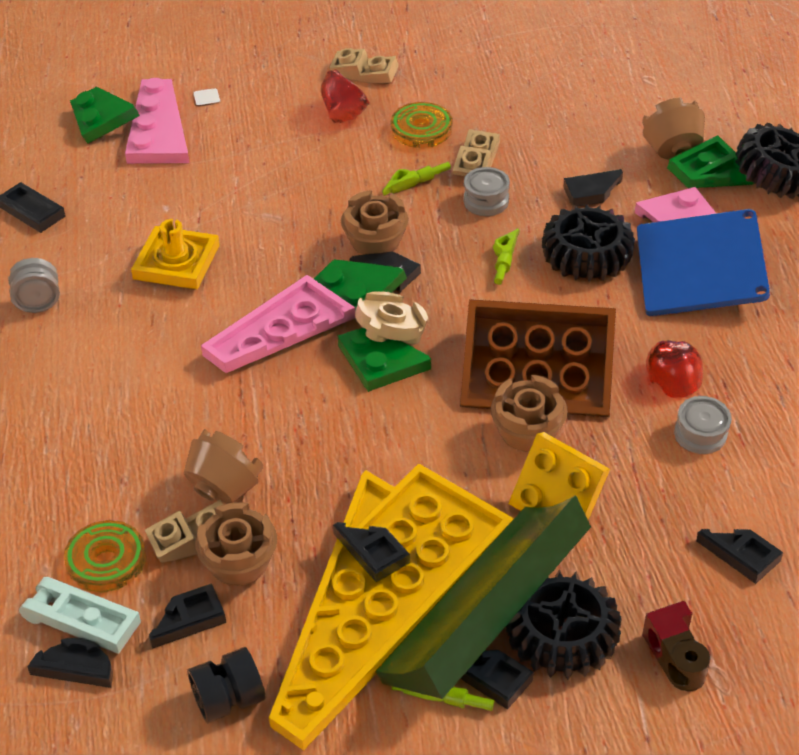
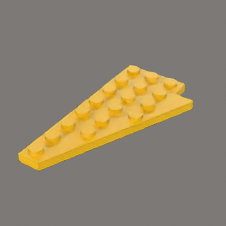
[269,463,514,751]

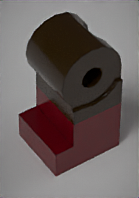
[642,601,710,691]

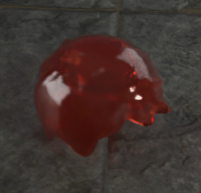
[646,340,703,398]

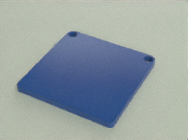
[637,209,770,316]

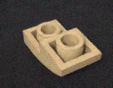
[329,48,398,83]
[453,129,500,176]
[145,500,223,562]

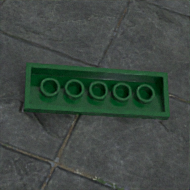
[376,495,591,699]

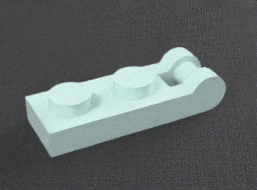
[19,577,141,654]

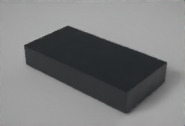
[0,182,66,233]

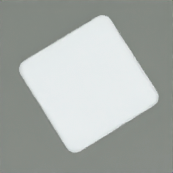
[194,88,220,105]

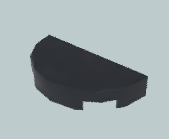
[27,638,113,688]

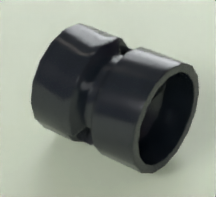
[187,647,266,724]

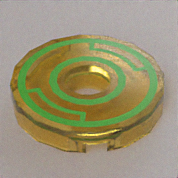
[390,102,453,148]
[64,520,146,593]

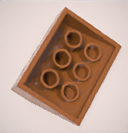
[460,299,616,417]

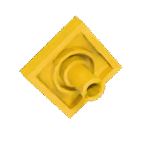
[131,219,220,290]
[508,432,610,520]

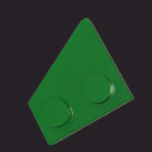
[70,86,140,144]
[667,135,755,189]
[314,259,407,319]
[338,327,431,392]

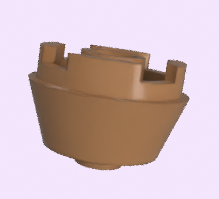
[642,98,705,159]
[341,191,409,255]
[491,375,568,451]
[184,429,263,504]
[195,502,277,585]

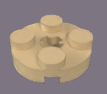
[355,292,428,344]

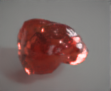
[320,69,370,123]

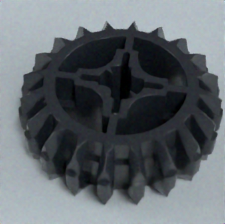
[735,123,799,199]
[542,204,635,283]
[506,570,622,680]

